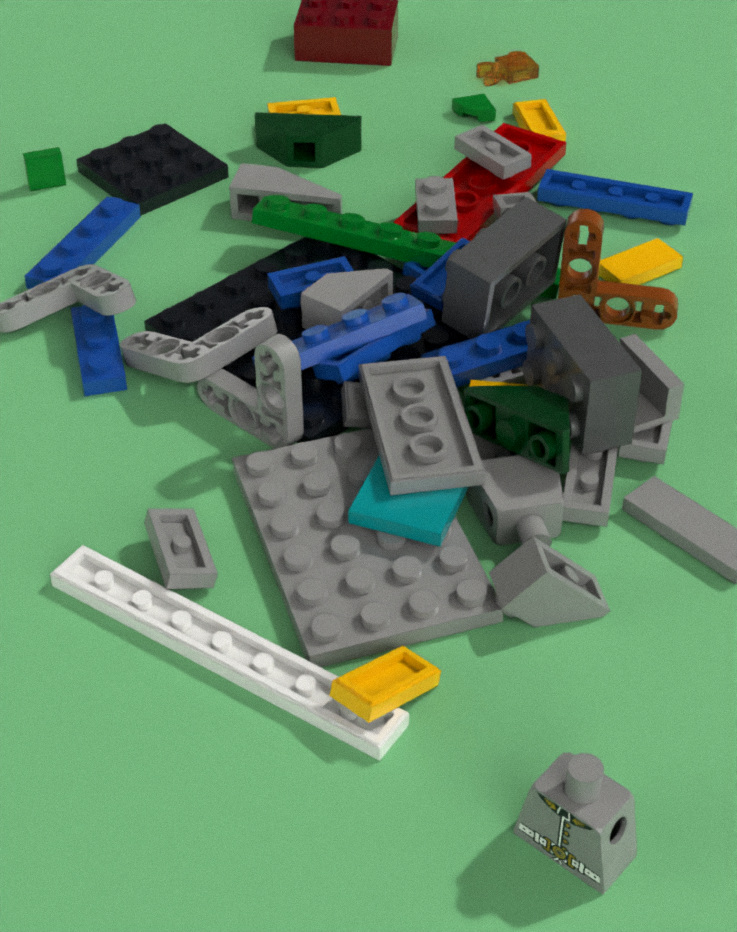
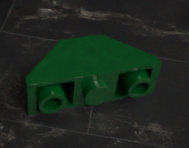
[255,112,362,168]
[464,386,570,475]

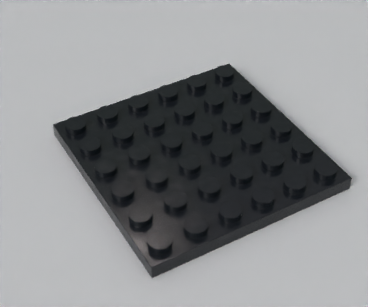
[144,237,469,443]

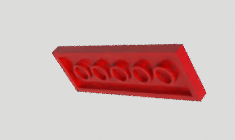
[393,123,567,243]

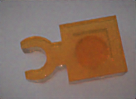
[476,51,539,86]

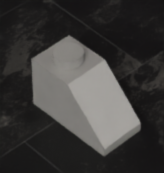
[300,269,393,329]
[489,536,610,627]

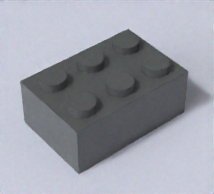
[442,197,567,339]
[522,295,642,455]

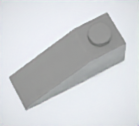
[229,163,342,221]

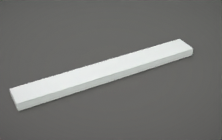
[50,545,409,761]

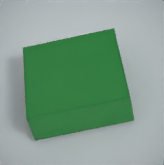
[23,147,66,191]

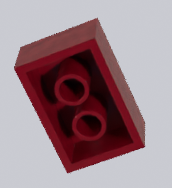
[294,0,398,66]

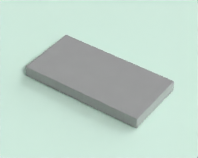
[359,356,486,495]

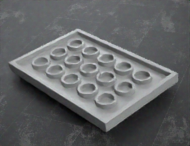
[232,428,503,667]

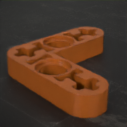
[558,209,678,330]

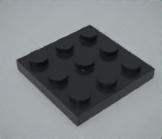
[76,123,229,216]

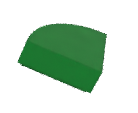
[452,94,496,122]

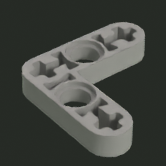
[0,264,136,333]
[120,307,278,383]
[197,334,304,449]

